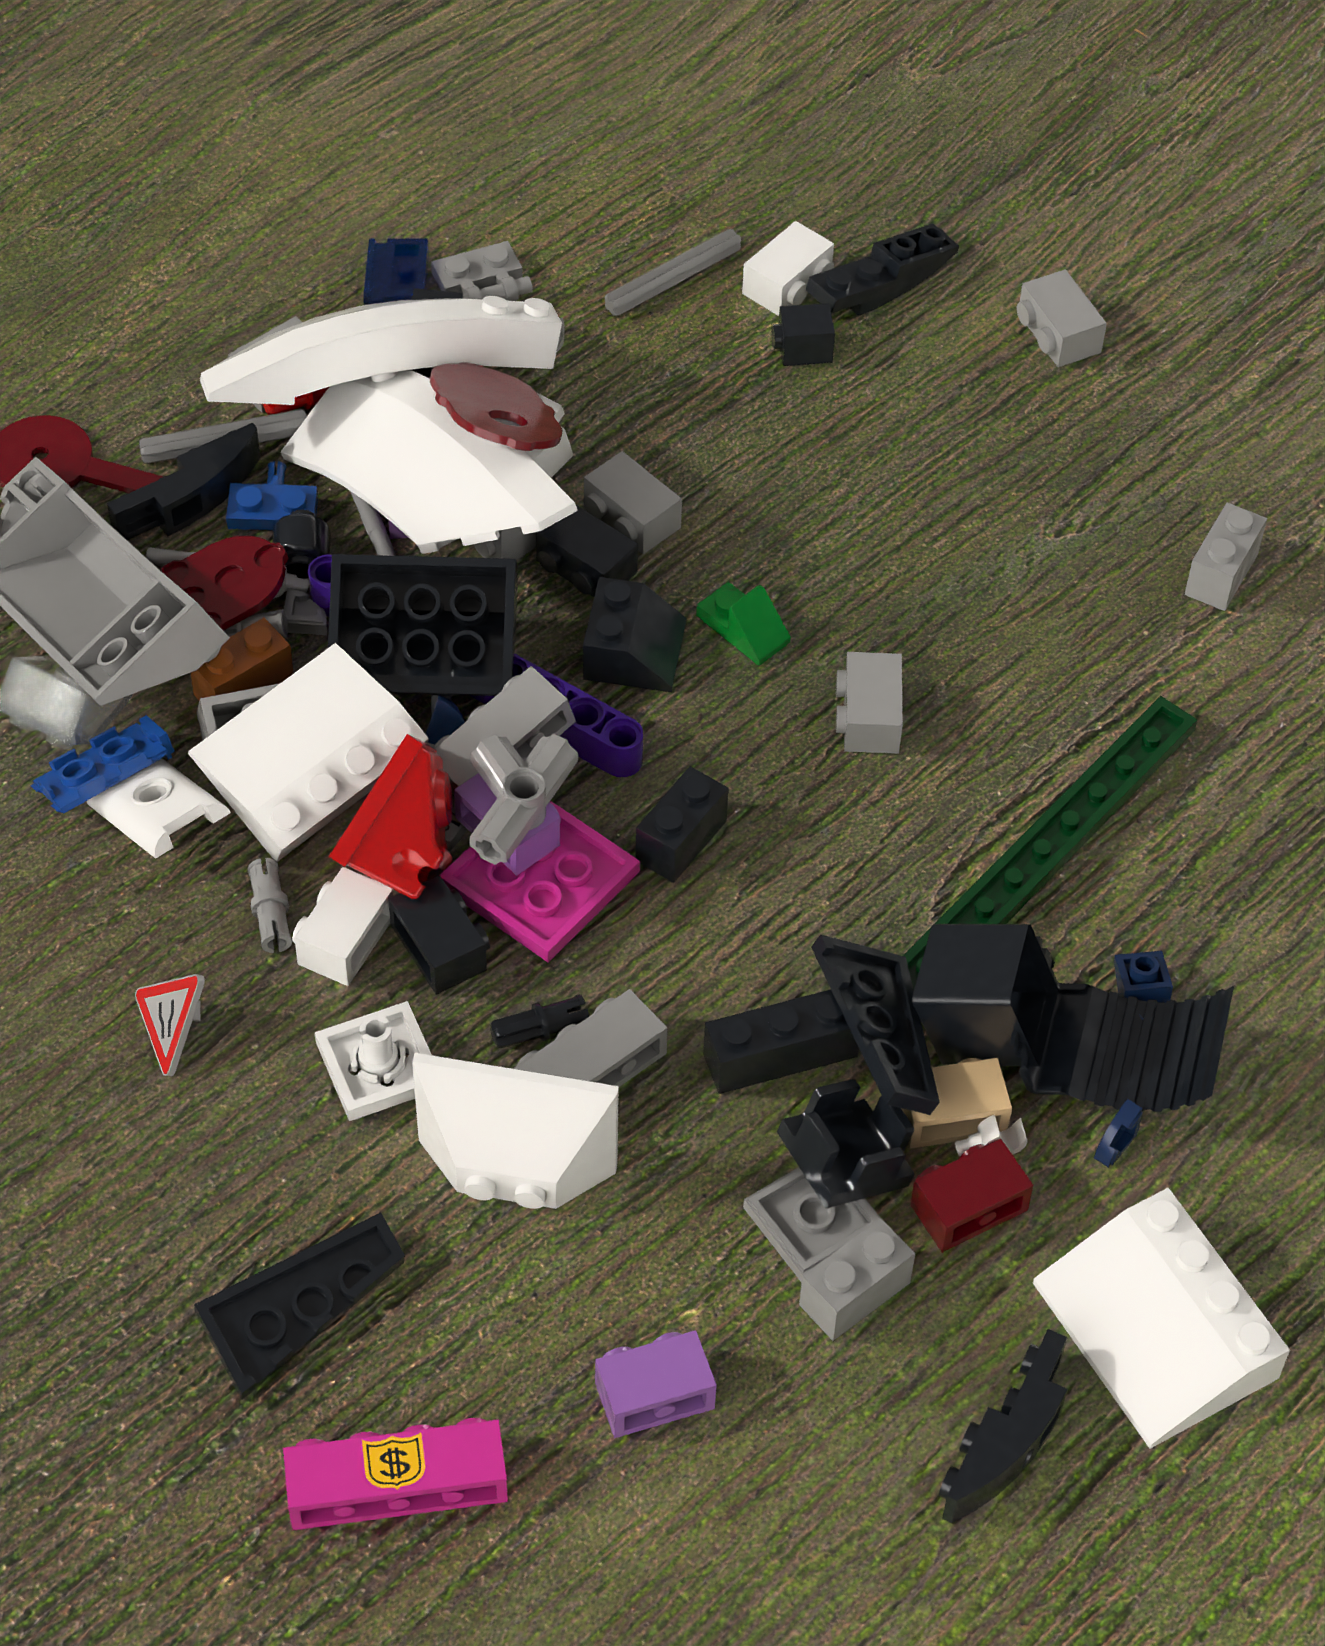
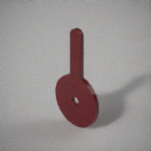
[0,415,163,493]

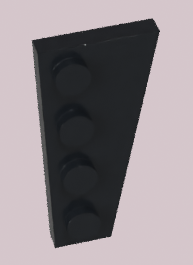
[811,934,940,1115]
[194,1212,405,1400]

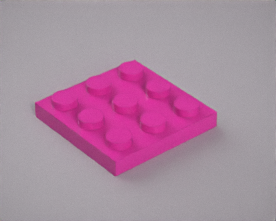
[440,801,640,963]

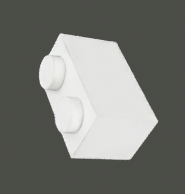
[742,221,834,316]
[292,867,394,986]

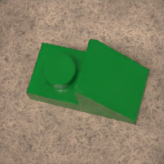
[696,581,791,666]

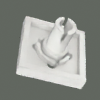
[315,1001,432,1121]

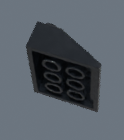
[328,554,518,696]

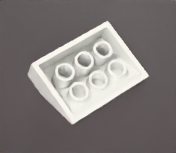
[188,643,429,862]
[1033,1188,1290,1449]

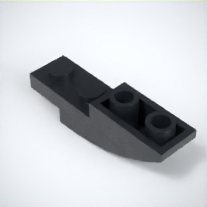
[806,223,959,316]
[107,422,260,540]
[938,1329,1068,1523]

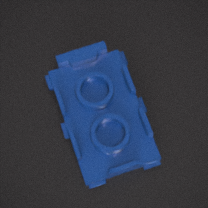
[30,715,175,814]

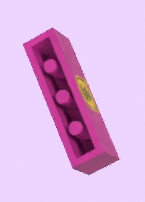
[283,1418,508,1530]

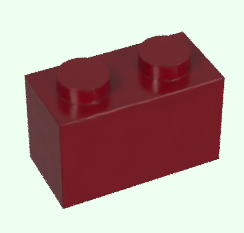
[910,1139,1034,1252]

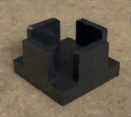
[777,1079,915,1209]

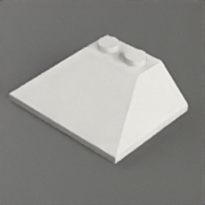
[412,1053,619,1209]

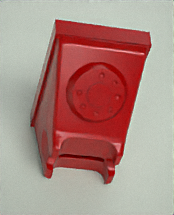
[329,734,453,899]

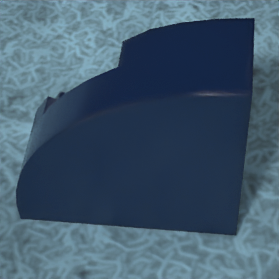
[425,695,466,745]
[1094,1099,1143,1168]

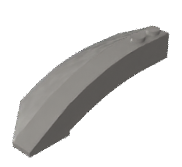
[0,457,230,706]

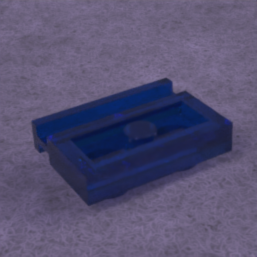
[363,238,429,305]

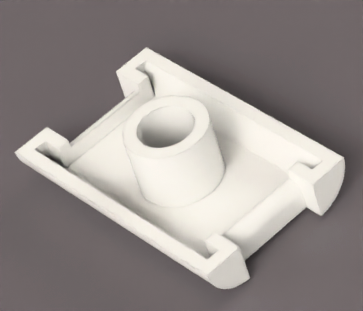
[87,759,231,859]

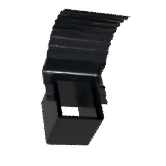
[912,924,1234,1112]

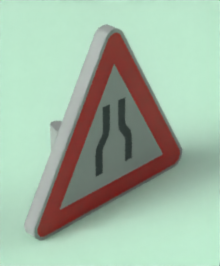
[135,974,205,1076]

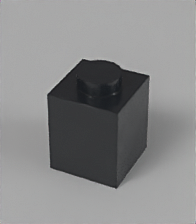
[771,303,835,366]

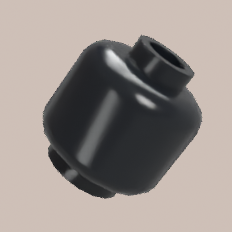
[273,510,331,579]

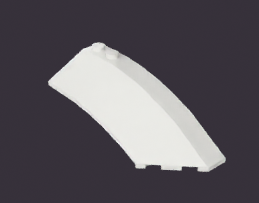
[200,296,562,405]
[281,370,578,554]

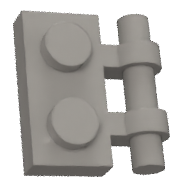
[431,241,533,301]

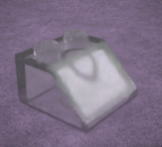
[0,655,133,749]

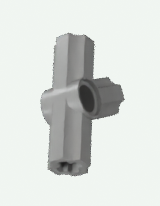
[470,734,578,865]

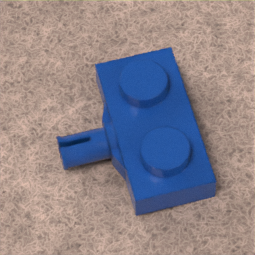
[226,461,318,530]

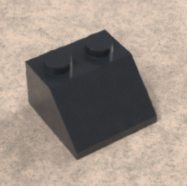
[583,577,687,692]

